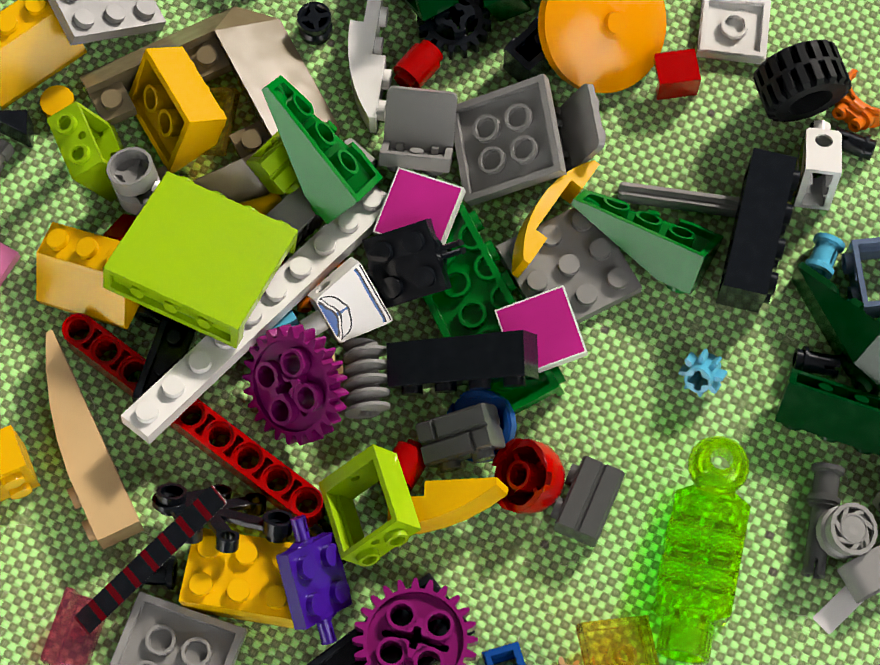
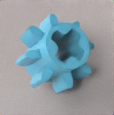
[678,349,727,397]

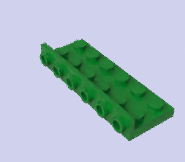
[423,202,566,414]

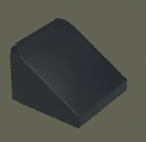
[0,110,34,147]

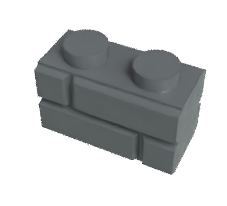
[415,403,506,473]
[550,456,625,547]

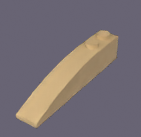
[45,330,144,550]

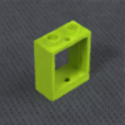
[47,101,124,202]
[318,444,421,567]

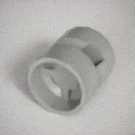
[106,147,160,215]

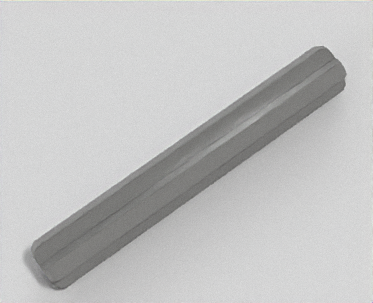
[617,182,740,217]

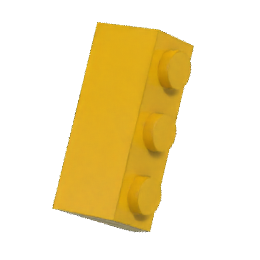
[0,0,87,110]
[129,46,227,173]
[36,222,140,330]

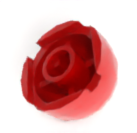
[492,438,565,514]

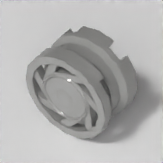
[816,503,878,559]

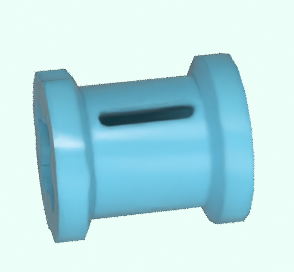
[804,232,845,279]

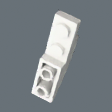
[348,0,392,133]

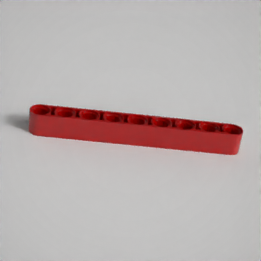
[62,313,325,527]

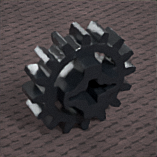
[417,0,492,60]

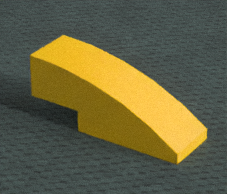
[387,477,508,534]

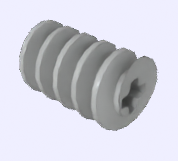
[343,337,391,419]

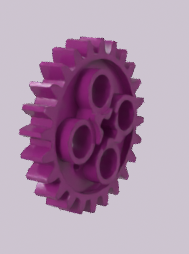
[242,324,349,445]
[352,578,478,665]

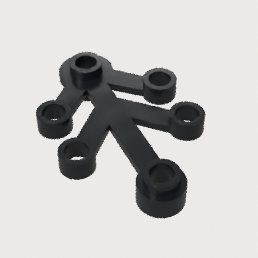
[152,483,293,553]

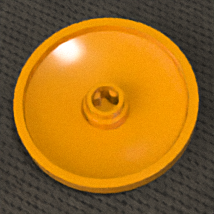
[538,0,667,93]

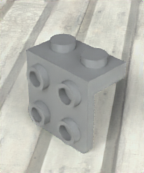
[554,84,606,172]
[379,86,458,176]

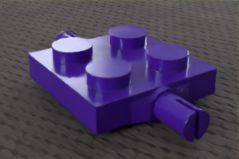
[276,515,353,645]

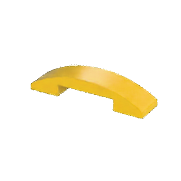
[512,160,600,278]

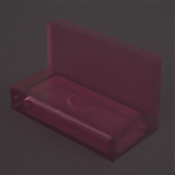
[40,587,105,665]

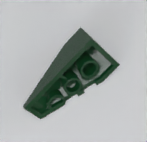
[791,262,880,396]

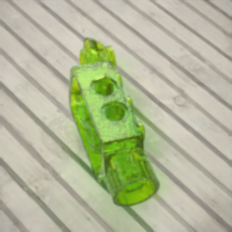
[651,436,751,664]

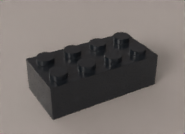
[716,148,801,313]

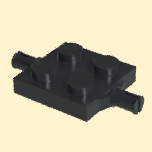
[362,218,466,308]

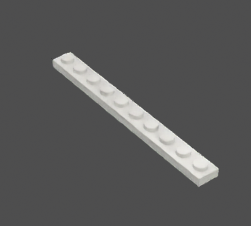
[121,186,387,444]

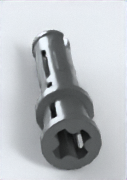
[801,462,845,579]

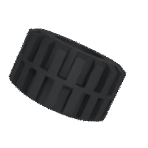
[753,40,852,122]

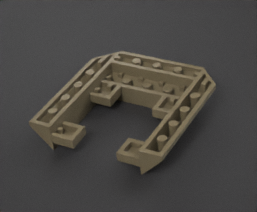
[79,6,341,203]

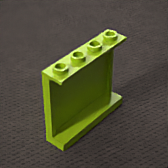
[103,171,298,349]

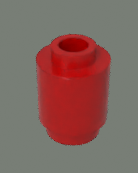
[393,40,443,88]
[378,439,426,491]

